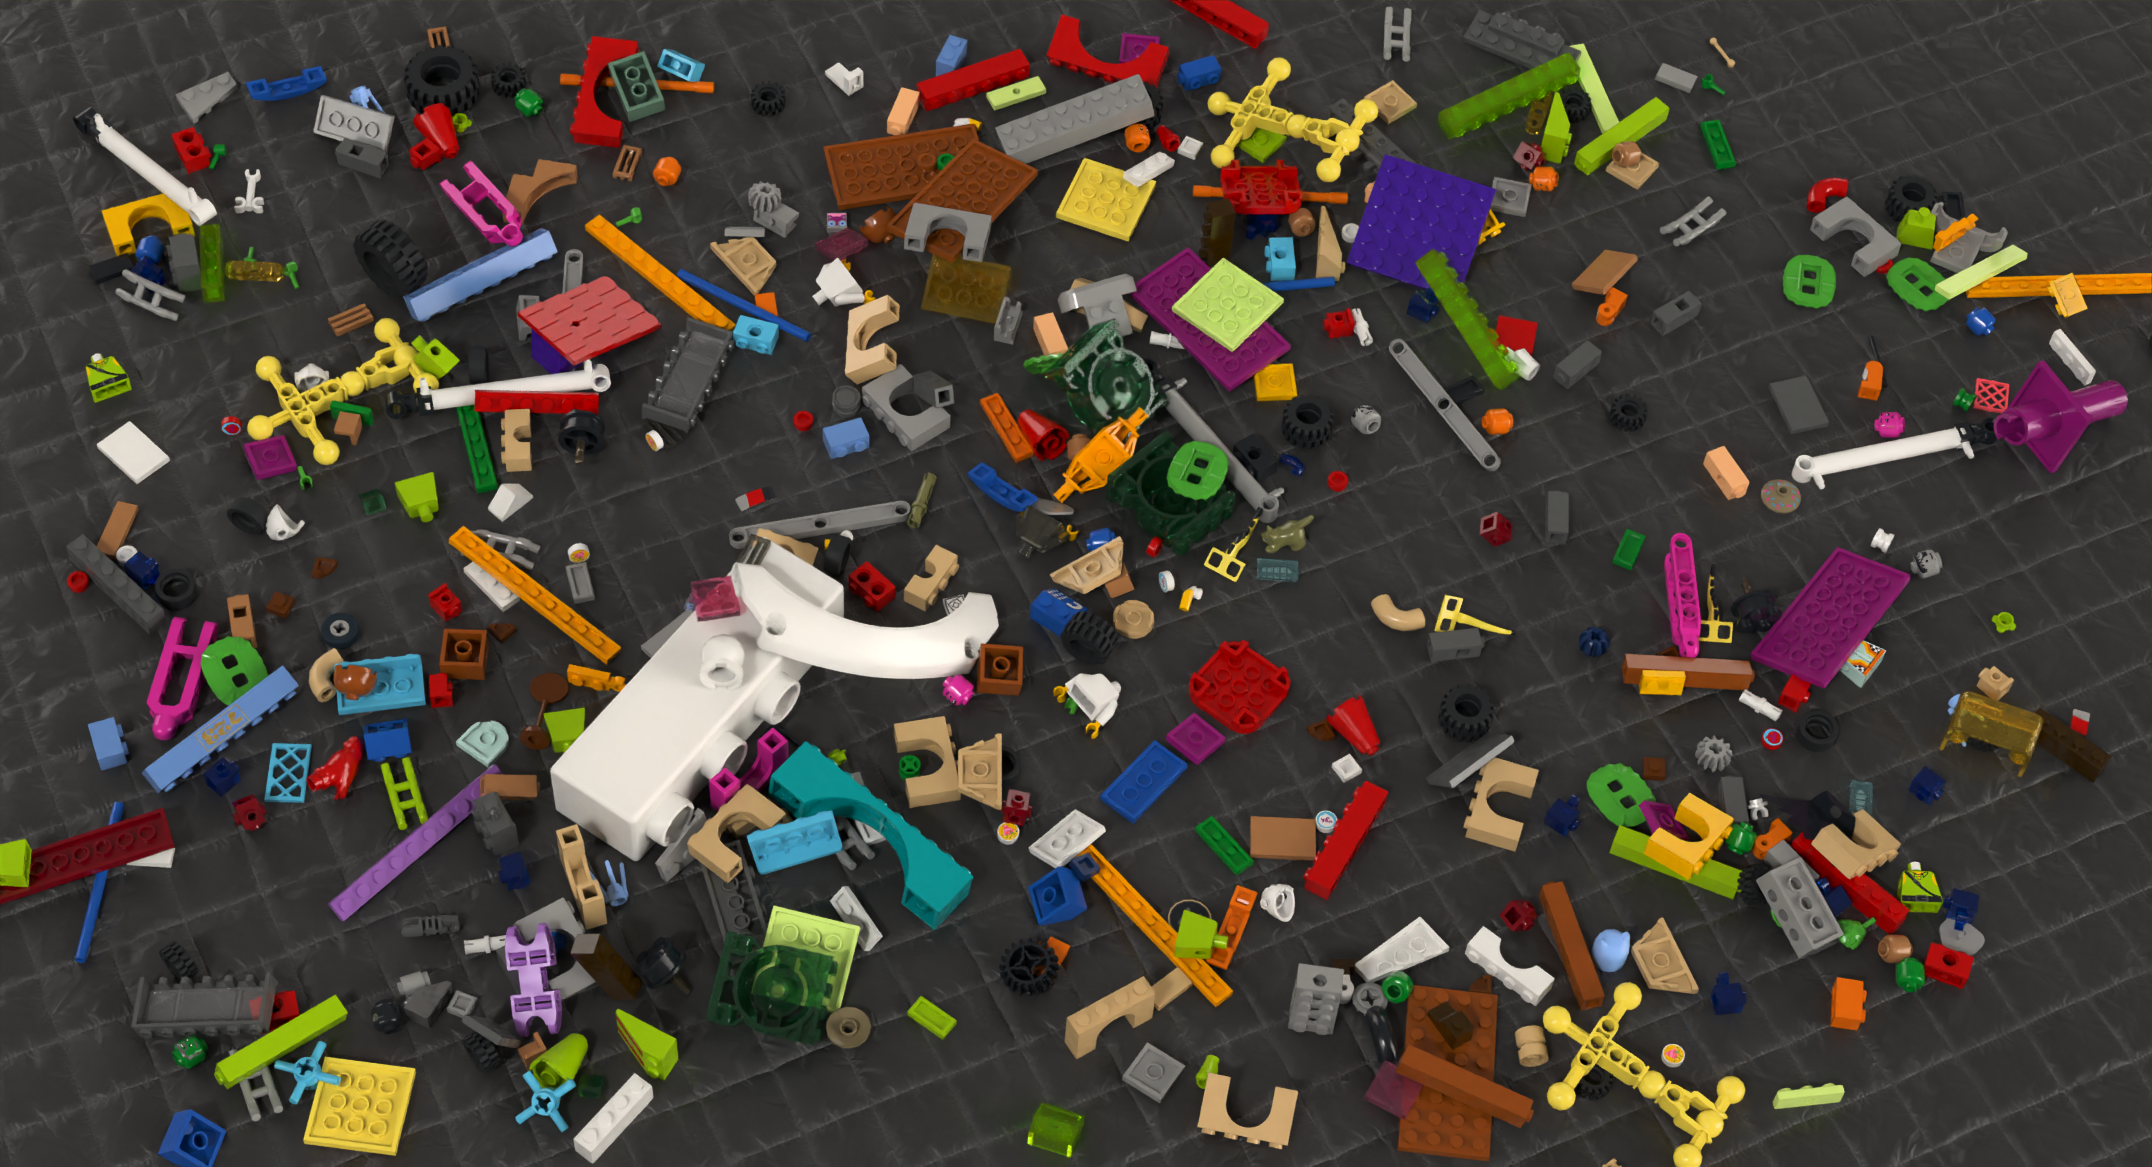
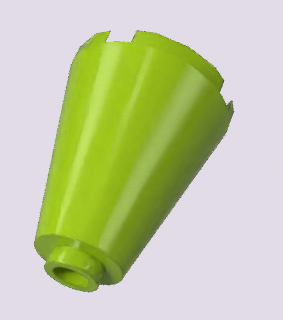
[529,1033,588,1094]

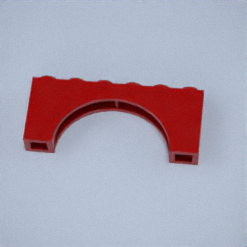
[1047,14,1170,89]
[570,36,639,148]

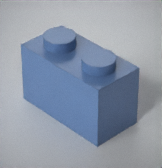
[936,35,967,76]
[823,417,869,459]
[88,717,129,771]

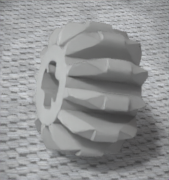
[748,181,782,213]
[1695,735,1732,772]

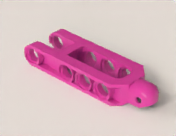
[439,160,523,246]
[1664,533,1701,658]
[146,617,218,740]

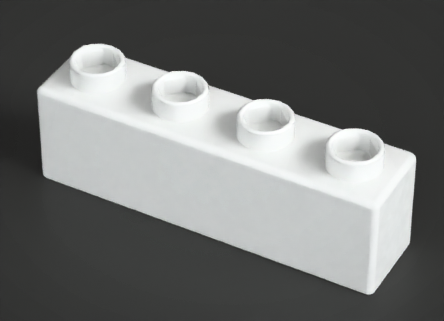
[550,537,844,861]

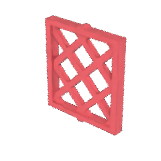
[1973,378,2009,414]

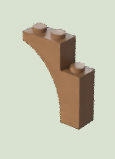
[502,159,578,225]

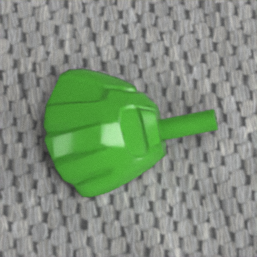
[1837,917,1876,950]

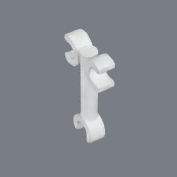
[234,169,264,213]

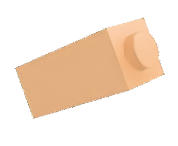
[887,87,920,136]
[1033,312,1068,356]
[1703,446,1749,500]

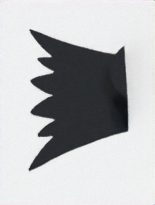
[1758,790,1855,867]

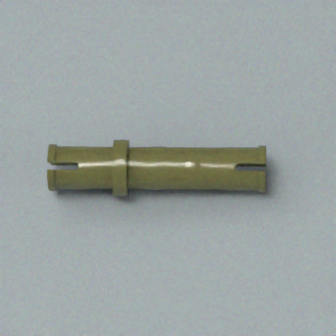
[907,473,937,528]

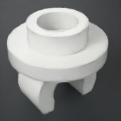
[1747,798,1768,820]

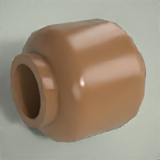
[1612,141,1641,168]
[1288,208,1316,237]
[1067,434,1092,461]
[1878,935,1913,963]

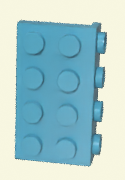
[334,654,426,715]
[747,810,843,875]

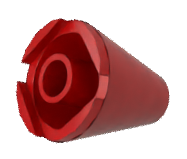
[413,103,460,159]
[1018,409,1069,461]
[1326,695,1381,756]

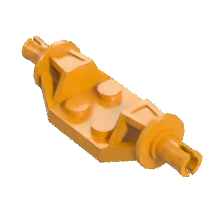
[1053,407,1148,503]

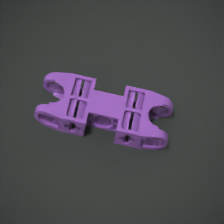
[505,923,562,1037]

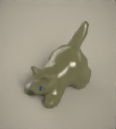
[1261,515,1314,553]

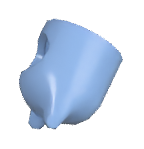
[1591,929,1630,972]

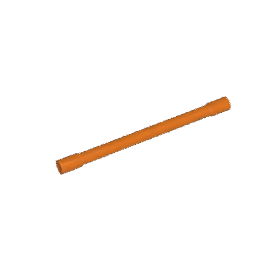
[560,74,714,94]
[1193,185,1348,204]

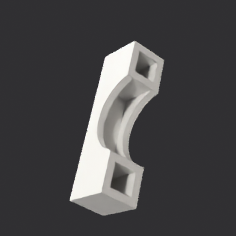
[1465,926,1555,1006]

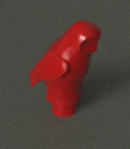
[306,736,365,801]

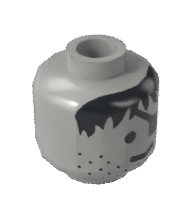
[1351,404,1381,434]
[1910,549,1943,579]

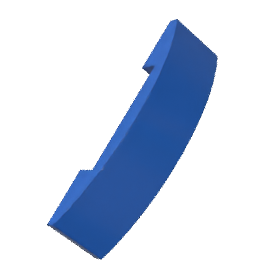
[246,66,327,101]
[967,462,1038,512]

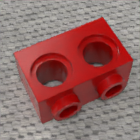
[171,127,211,174]
[848,561,896,612]

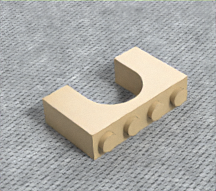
[845,295,900,384]
[894,716,961,808]
[1463,757,1539,852]
[687,784,788,883]
[1811,809,1901,879]
[556,824,607,930]
[1065,976,1156,1059]
[1198,1073,1298,1149]

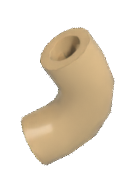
[1371,594,1425,631]
[309,648,344,702]

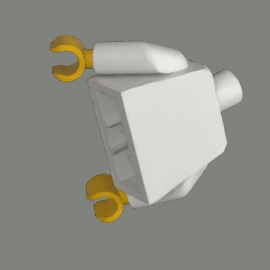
[812,257,876,306]
[1053,673,1121,739]

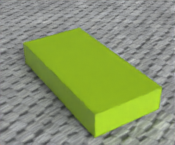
[907,996,957,1040]

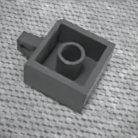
[167,233,204,293]
[472,792,519,856]

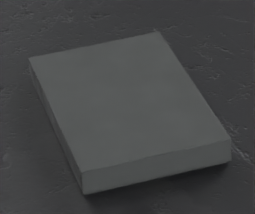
[1768,376,1829,434]
[462,1014,526,1049]

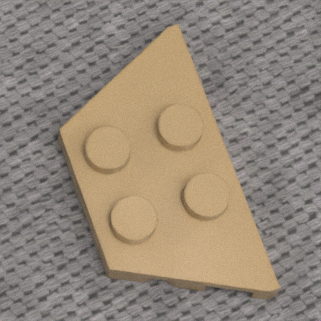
[710,237,776,296]
[1050,536,1124,594]
[958,733,1002,810]
[1630,917,1699,994]

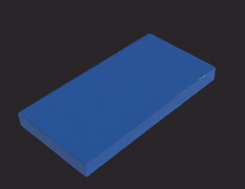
[1100,740,1188,824]

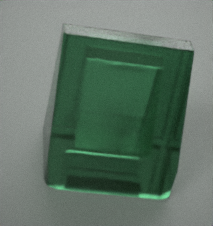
[358,488,386,515]
[577,1074,604,1098]

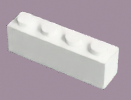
[573,1073,653,1164]

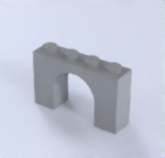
[1810,196,1902,277]
[904,203,992,262]
[861,364,950,452]
[513,897,597,1001]

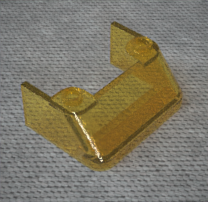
[1939,692,2044,777]

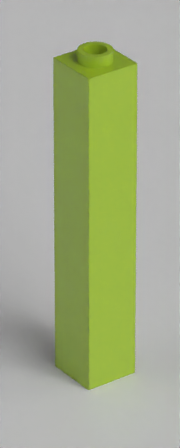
[1574,97,1670,176]
[1609,825,1742,899]
[214,994,348,1089]

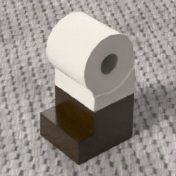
[1331,959,1355,1004]

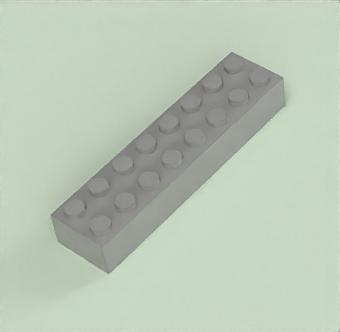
[995,74,1155,164]

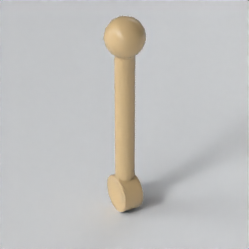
[1710,37,1735,68]

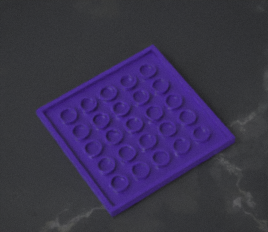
[1346,154,1496,300]

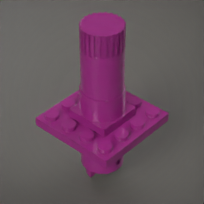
[1994,361,2128,473]

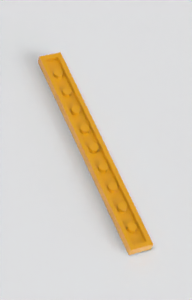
[585,214,736,332]
[1966,273,2152,298]
[449,526,621,665]
[1073,844,1233,1007]

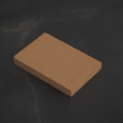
[1572,250,1638,295]
[1250,816,1316,861]

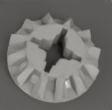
[1352,983,1388,1016]

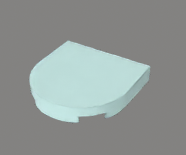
[456,720,509,768]

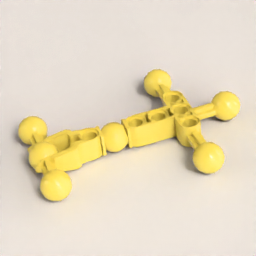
[1207,57,1378,182]
[247,318,439,465]
[1543,982,1745,1167]

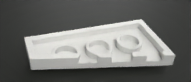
[1355,917,1450,983]

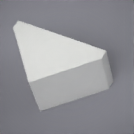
[488,484,533,522]

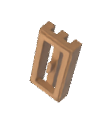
[427,26,450,48]
[613,145,643,182]
[328,303,374,337]

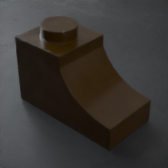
[1427,1001,1474,1050]

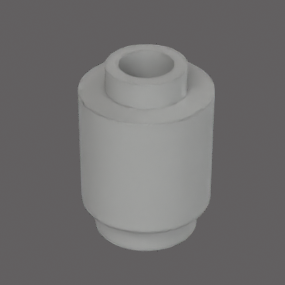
[397,971,431,999]

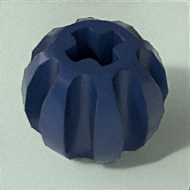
[1578,627,1610,658]

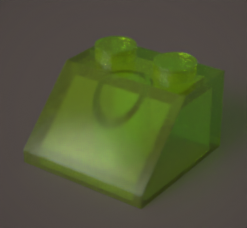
[1027,1102,1085,1157]

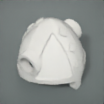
[294,363,329,393]
[266,504,305,541]
[1260,883,1295,922]

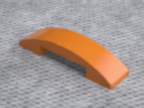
[1206,885,1258,970]

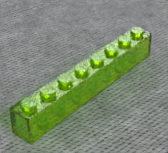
[1438,52,1581,140]
[1415,248,1521,390]

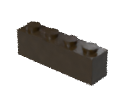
[1199,198,1235,267]
[2022,708,2112,783]
[570,934,642,1000]

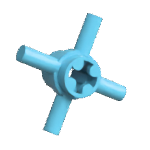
[274,1041,341,1104]
[515,1070,576,1132]

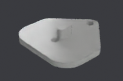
[1032,498,1074,515]
[1939,915,1985,956]

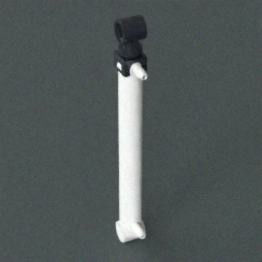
[73,107,217,226]
[385,359,611,419]
[1791,417,1997,489]

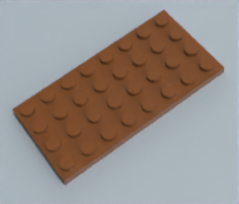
[823,124,979,210]
[887,139,1038,263]
[1397,985,1498,1161]

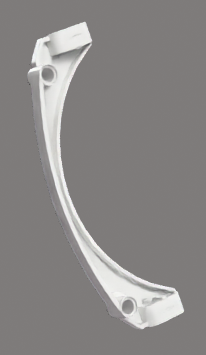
[731,562,999,679]

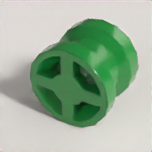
[1953,388,1977,412]
[899,755,921,781]

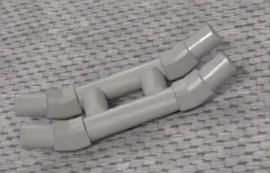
[1383,7,1412,62]
[1660,196,1727,246]
[115,269,186,321]
[460,530,540,570]
[834,816,875,870]
[229,1049,283,1121]

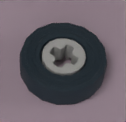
[321,613,360,649]

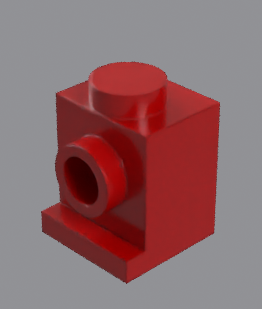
[409,138,442,170]
[1323,308,1355,339]
[428,583,463,622]
[429,673,454,708]

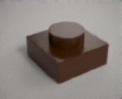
[266,591,295,619]
[1642,757,1666,781]

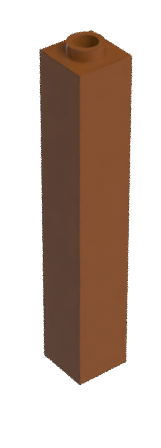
[1621,654,1755,690]
[1539,881,1605,1011]
[1395,1044,1534,1128]

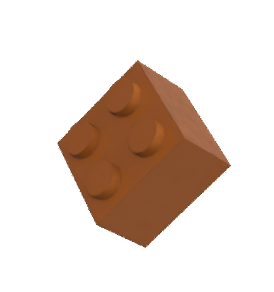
[439,629,489,680]
[977,643,1023,696]

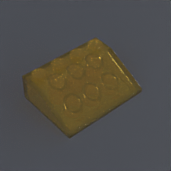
[921,254,1012,324]

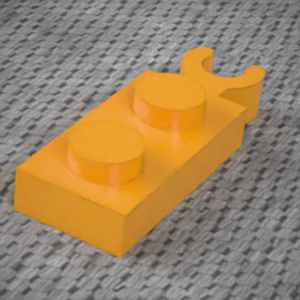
[1933,214,1979,252]
[567,664,626,692]

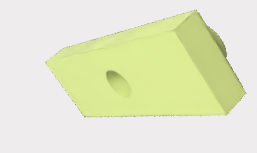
[986,76,1046,111]
[1773,1083,1845,1109]

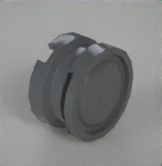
[832,385,861,418]

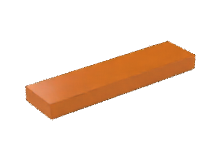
[980,393,1034,463]

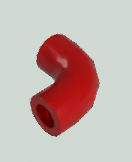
[1807,178,1848,213]

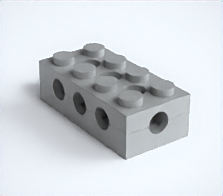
[1756,857,1844,958]
[1288,963,1344,1035]

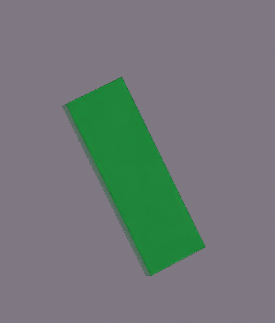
[1700,120,1736,169]
[1195,816,1254,876]

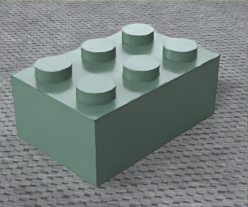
[608,51,665,122]

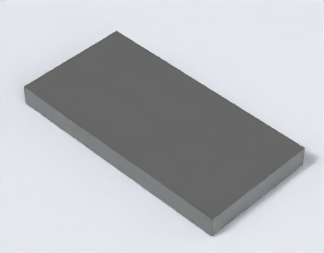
[1426,732,1515,788]

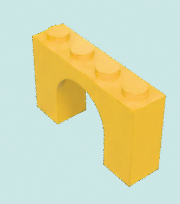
[102,194,195,256]
[1643,793,1734,880]

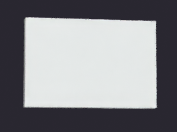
[97,421,170,484]
[1028,809,1106,868]

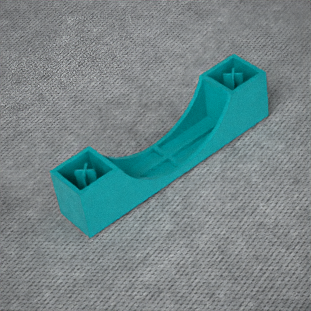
[768,741,973,931]

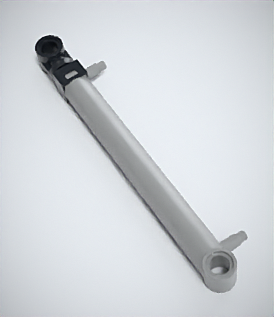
[1136,358,1284,523]

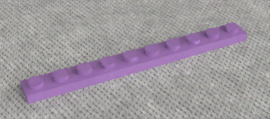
[328,764,503,921]

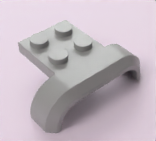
[1930,202,2008,273]
[1057,274,1137,345]

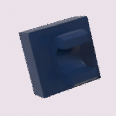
[1069,853,1101,882]

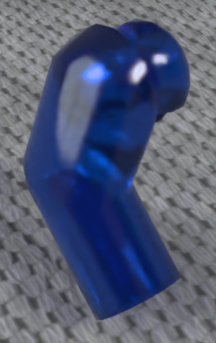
[1279,453,1305,476]

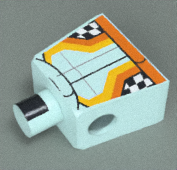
[1840,640,1886,688]

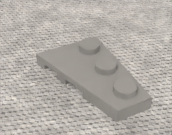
[175,72,238,124]
[655,808,707,882]

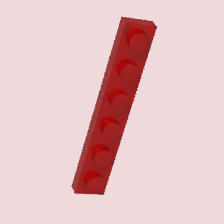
[474,390,599,414]

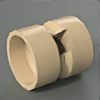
[1515,1025,1549,1067]

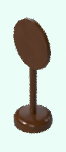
[520,673,568,750]

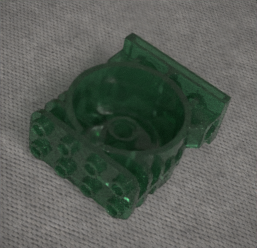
[1043,318,1167,444]
[1106,430,1235,555]
[705,930,839,1046]

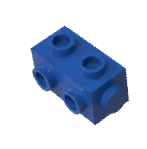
[1177,55,1222,91]

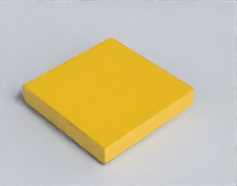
[1253,363,1297,401]

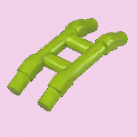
[380,757,428,830]

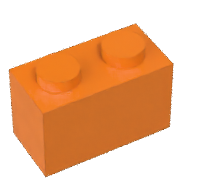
[1830,977,1867,1031]

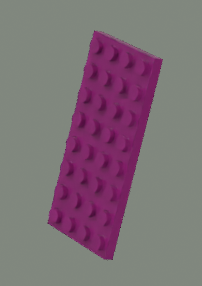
[1129,247,1290,392]
[1751,547,1910,689]

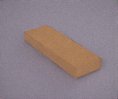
[97,501,139,560]

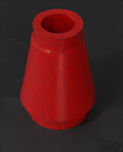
[1156,125,1180,152]

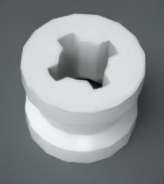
[1871,528,1895,553]

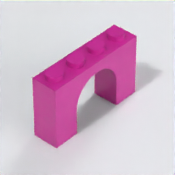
[709,728,789,813]

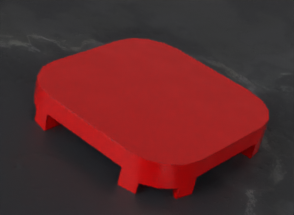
[1220,159,1303,214]
[1189,640,1291,734]

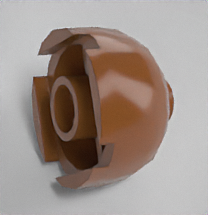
[859,206,896,244]
[334,665,378,701]

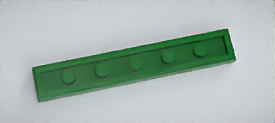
[456,405,498,493]

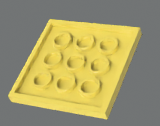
[1056,158,1156,242]
[303,1057,416,1156]

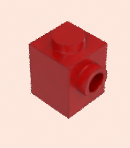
[1778,674,1811,713]

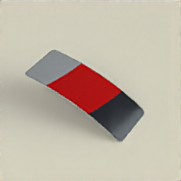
[735,486,777,511]
[2070,709,2090,738]

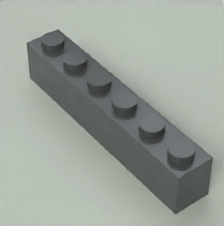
[66,534,167,636]

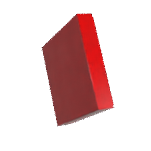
[1492,315,1538,357]

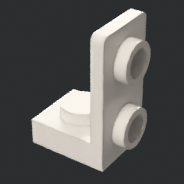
[825,63,863,96]

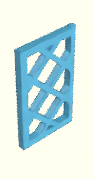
[264,743,312,803]

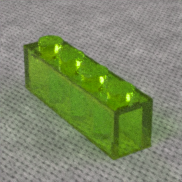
[200,224,225,303]

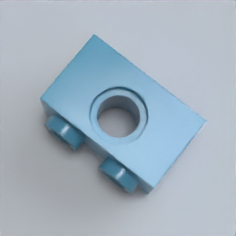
[657,49,705,82]
[1265,237,1296,281]
[733,315,779,355]

